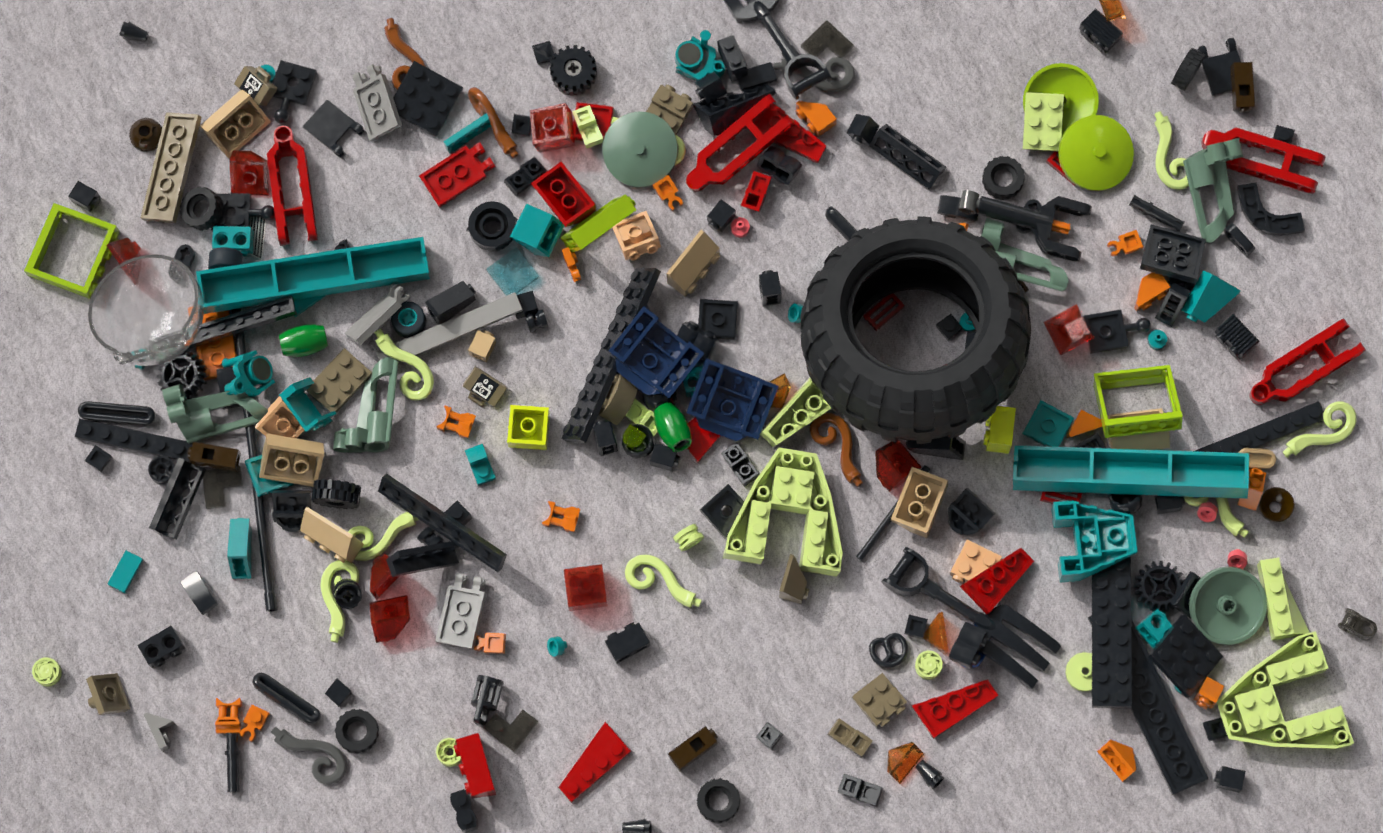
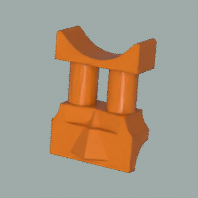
[437,406,476,438]
[542,501,581,532]
[215,698,242,734]

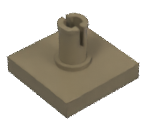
[86,673,130,715]

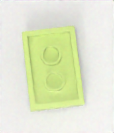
[1023,92,1064,151]

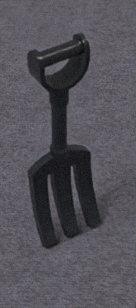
[723,0,832,100]
[881,547,1062,689]

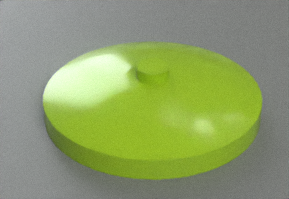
[1023,63,1099,138]
[1059,115,1134,191]

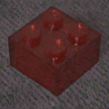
[530,103,575,153]
[564,564,608,611]

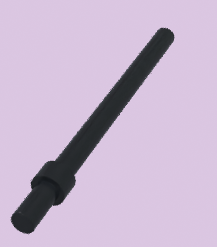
[856,465,930,561]

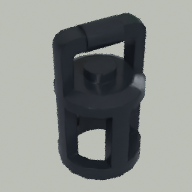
[470,675,504,727]

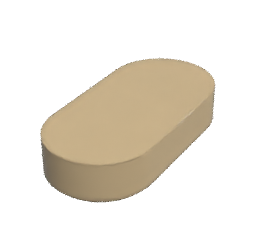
[1238,448,1276,469]

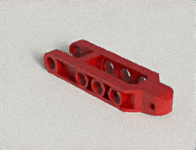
[686,94,795,192]
[267,126,318,246]
[1201,127,1326,194]
[1249,318,1366,406]

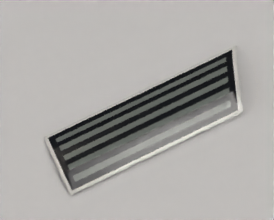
[246,216,266,260]

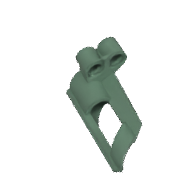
[1183,138,1244,243]
[981,217,1069,292]
[333,357,398,453]
[162,384,268,443]

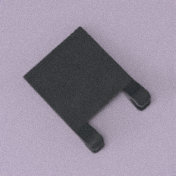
[1197,38,1241,96]
[302,99,364,158]

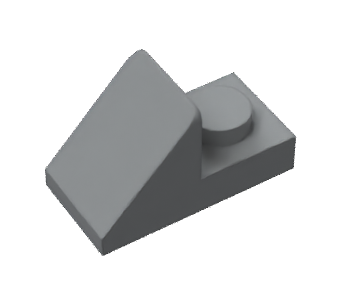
[143,713,175,752]

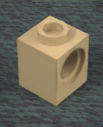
[468,330,496,363]

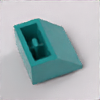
[510,204,564,257]

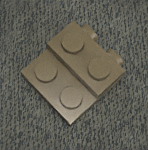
[646,84,693,135]
[852,673,907,728]

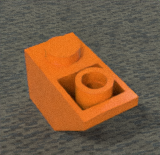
[795,101,837,137]
[1134,272,1170,312]
[1237,468,1266,511]
[1194,676,1224,709]

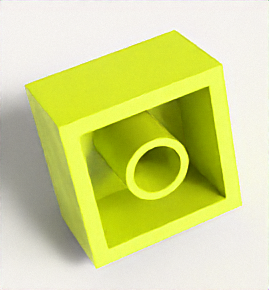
[507,405,550,450]
[983,406,1016,454]

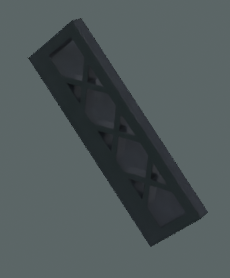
[869,124,946,189]
[149,458,206,540]
[386,541,459,577]

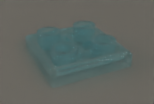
[486,247,539,296]

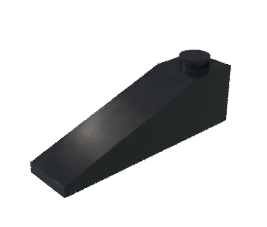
[693,84,776,136]

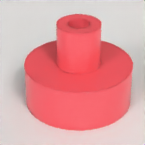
[731,217,750,238]
[1197,502,1218,522]
[1227,549,1247,569]

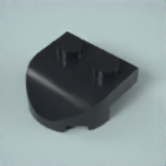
[947,488,996,535]
[272,490,312,532]

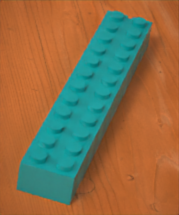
[196,237,430,314]
[1013,445,1249,499]

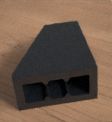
[425,281,476,325]
[906,436,966,460]

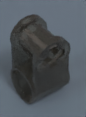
[1337,608,1377,641]

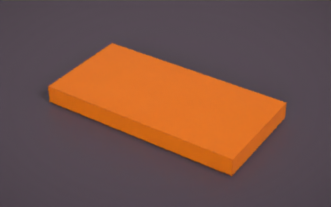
[190,306,237,381]

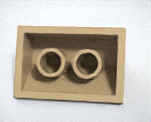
[200,90,271,158]
[666,230,720,297]
[1107,408,1170,450]
[259,433,324,487]
[891,467,948,538]
[300,507,364,563]

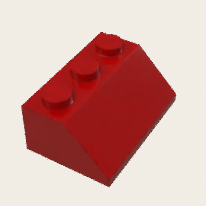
[531,161,596,227]
[454,733,496,799]

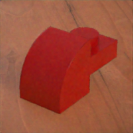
[741,171,772,212]

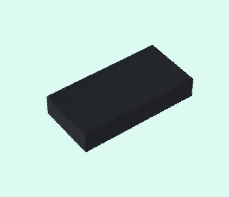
[738,62,777,91]

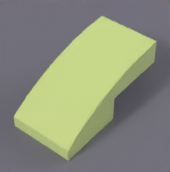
[572,105,604,149]
[625,399,657,437]

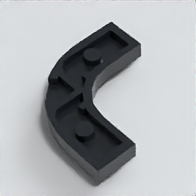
[1237,182,1305,236]

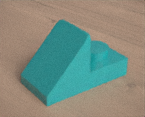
[464,444,496,486]

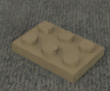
[306,348,372,413]

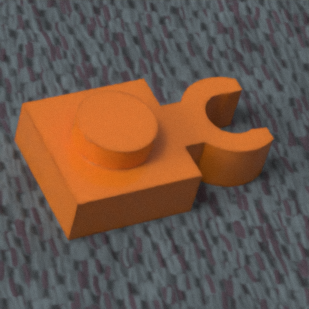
[652,175,683,211]
[1107,230,1143,257]
[562,247,581,283]
[474,633,506,654]
[240,704,270,742]

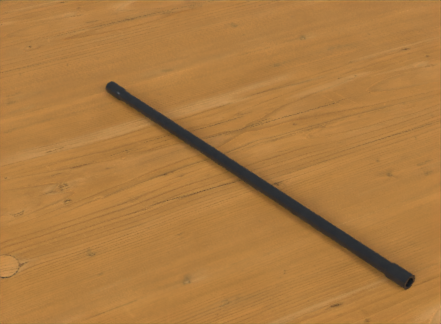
[232,308,277,612]

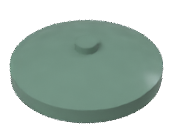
[602,111,678,187]
[1189,566,1267,645]

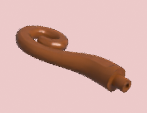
[384,18,426,90]
[468,87,519,158]
[810,413,863,487]

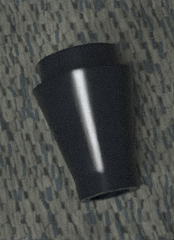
[119,21,149,42]
[915,760,944,789]
[622,819,652,833]

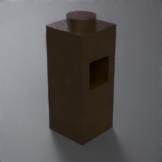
[1230,62,1255,113]
[187,442,241,472]
[668,726,718,772]

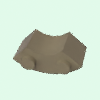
[599,373,637,425]

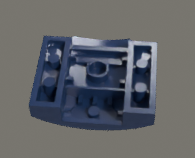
[608,306,704,398]
[686,358,779,441]

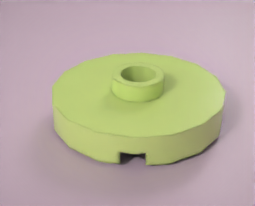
[1065,652,1092,691]

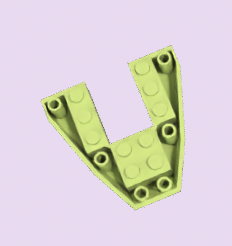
[723,448,843,577]
[1217,631,1354,749]

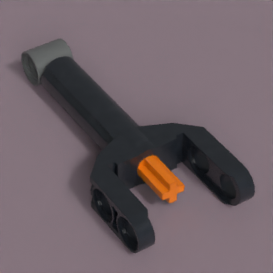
[959,190,1092,262]

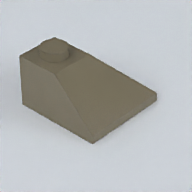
[779,554,810,604]

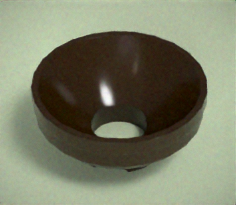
[129,118,162,152]
[1259,487,1295,523]

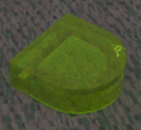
[622,424,646,447]

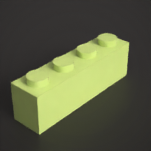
[760,378,831,447]
[1257,558,1310,640]

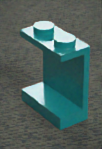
[279,377,337,432]

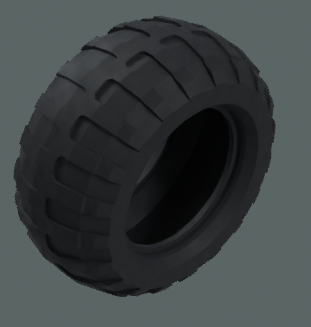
[801,216,1031,444]

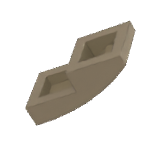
[827,718,873,757]

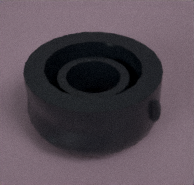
[466,201,518,252]

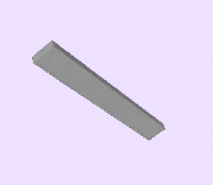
[376,292,523,364]

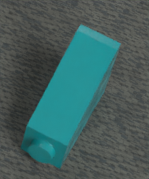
[1181,270,1241,323]
[227,518,252,579]

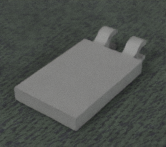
[353,64,402,141]
[345,283,410,345]
[435,573,487,650]

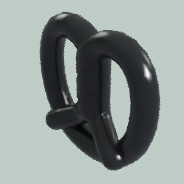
[869,633,908,668]

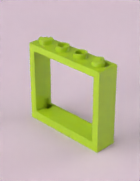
[560,194,636,252]
[24,203,120,299]
[1093,365,1183,438]

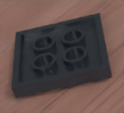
[393,61,463,137]
[1140,224,1206,284]
[1148,614,1223,698]

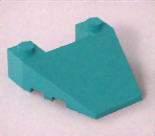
[1051,501,1138,583]

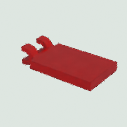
[419,142,496,208]

